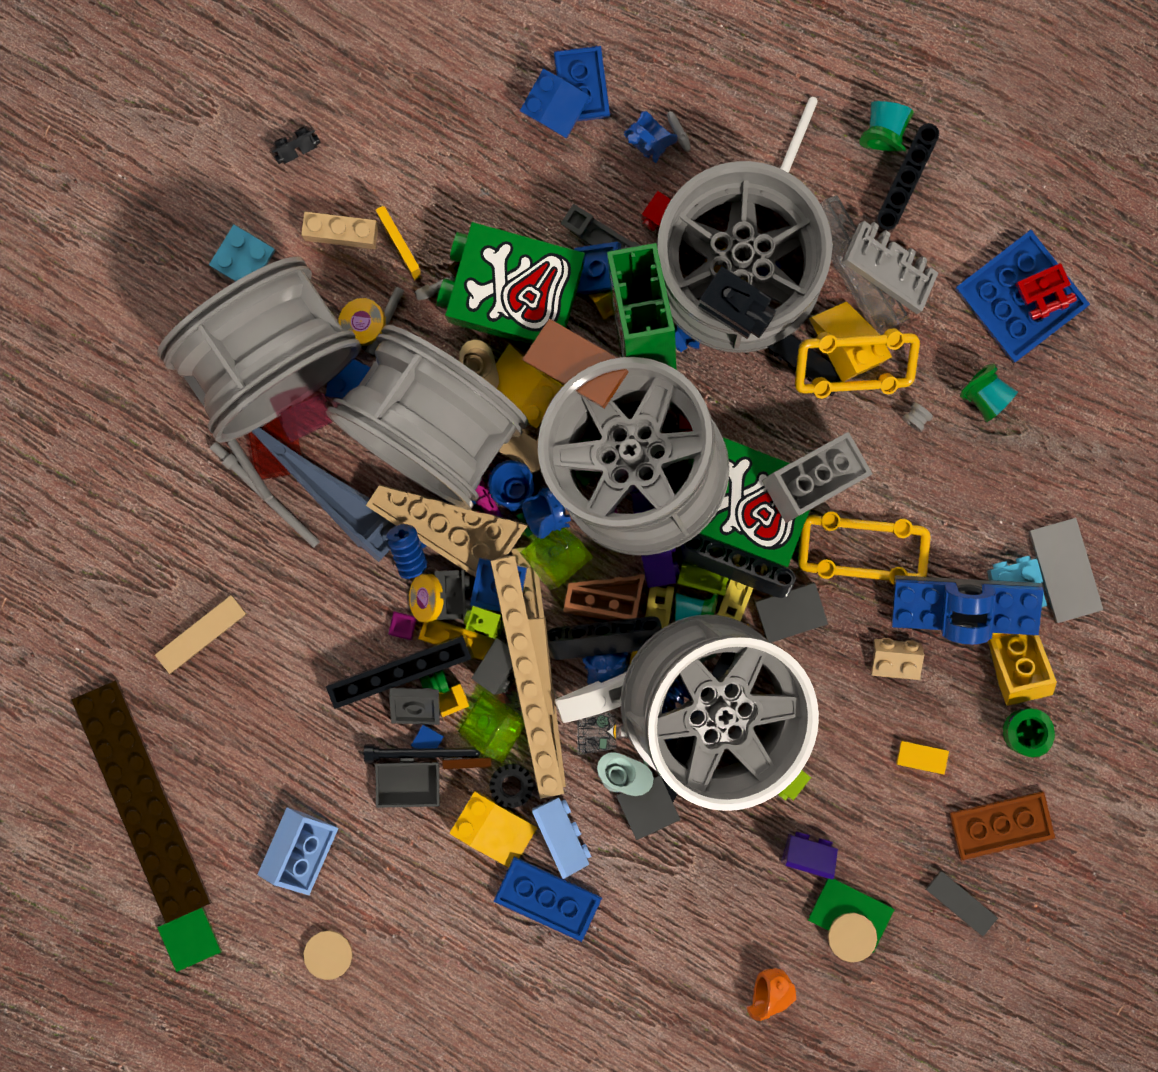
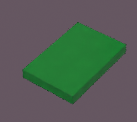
[807,878,895,953]

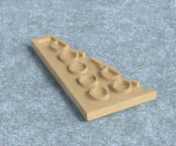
[366,484,528,577]

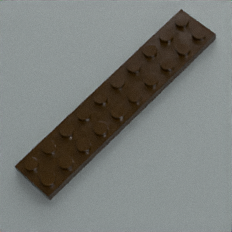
[71,680,212,923]

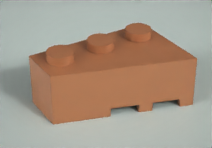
[563,574,645,621]

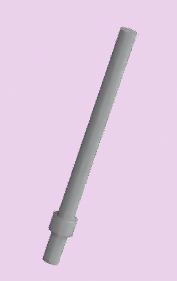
[210,442,320,548]

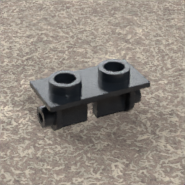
[270,126,321,164]

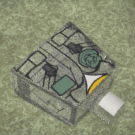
[577,712,628,755]

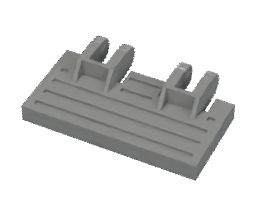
[842,221,938,314]

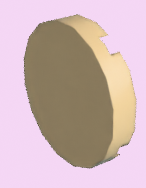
[828,912,877,962]
[303,930,353,980]

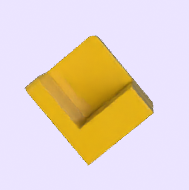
[439,684,470,717]

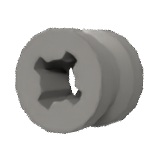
[902,402,933,432]

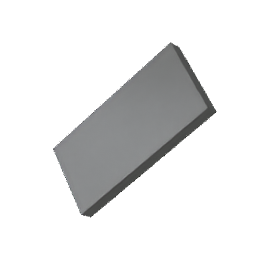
[1029,518,1103,623]

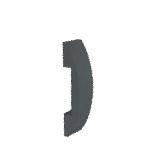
[560,204,641,249]

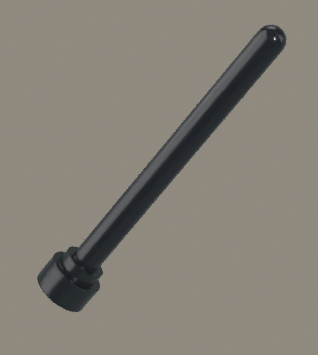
[364,744,481,764]

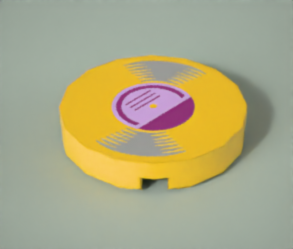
[338,298,386,346]
[409,574,444,622]

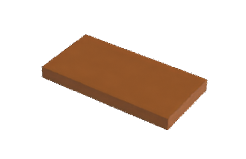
[522,319,629,409]
[949,791,1056,861]

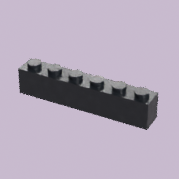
[326,634,474,709]

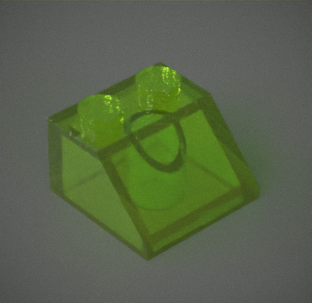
[520,528,593,590]
[458,691,525,763]

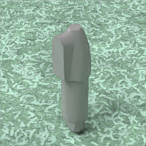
[667,111,691,152]
[415,276,456,300]

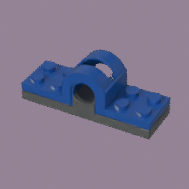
[891,575,1044,645]

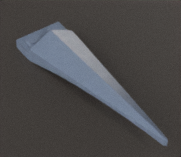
[252,427,396,562]

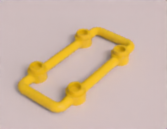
[794,328,920,399]
[798,512,931,585]

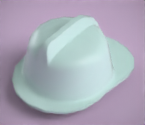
[597,752,654,796]

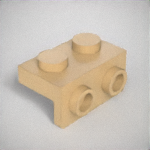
[871,638,924,680]

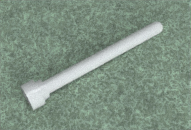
[780,97,818,173]

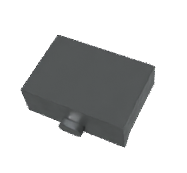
[753,581,828,643]
[375,758,440,808]

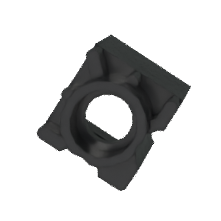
[698,266,777,339]

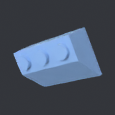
[532,796,592,879]
[257,807,339,895]

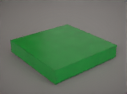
[157,907,222,972]

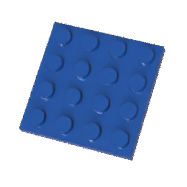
[955,230,1090,364]

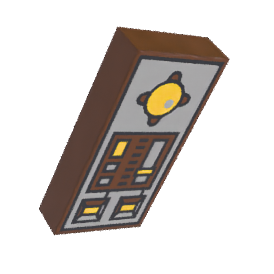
[442,753,492,770]

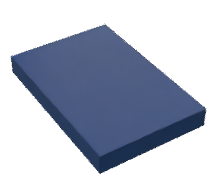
[554,46,610,122]

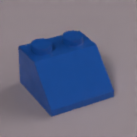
[520,69,590,139]

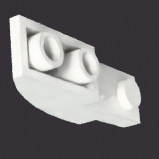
[554,672,627,723]

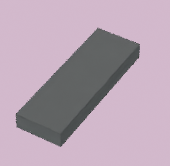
[925,871,998,936]

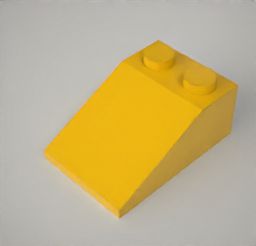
[809,302,892,382]
[496,343,564,428]
[988,633,1057,706]
[449,790,538,867]

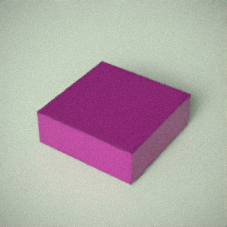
[388,611,417,640]

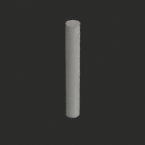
[365,287,404,355]
[228,439,273,502]

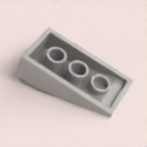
[761,432,873,523]

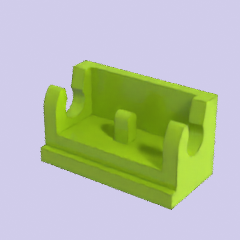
[676,561,729,597]

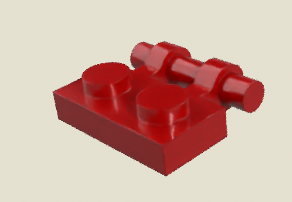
[1016,263,1077,320]

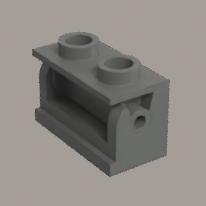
[435,570,471,620]
[471,637,514,695]

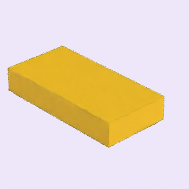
[896,741,949,775]

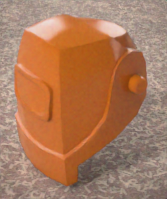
[747,968,797,1021]

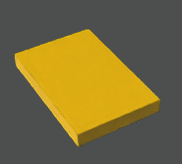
[376,206,422,281]

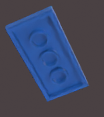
[493,856,602,942]

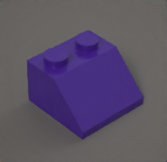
[781,831,838,880]

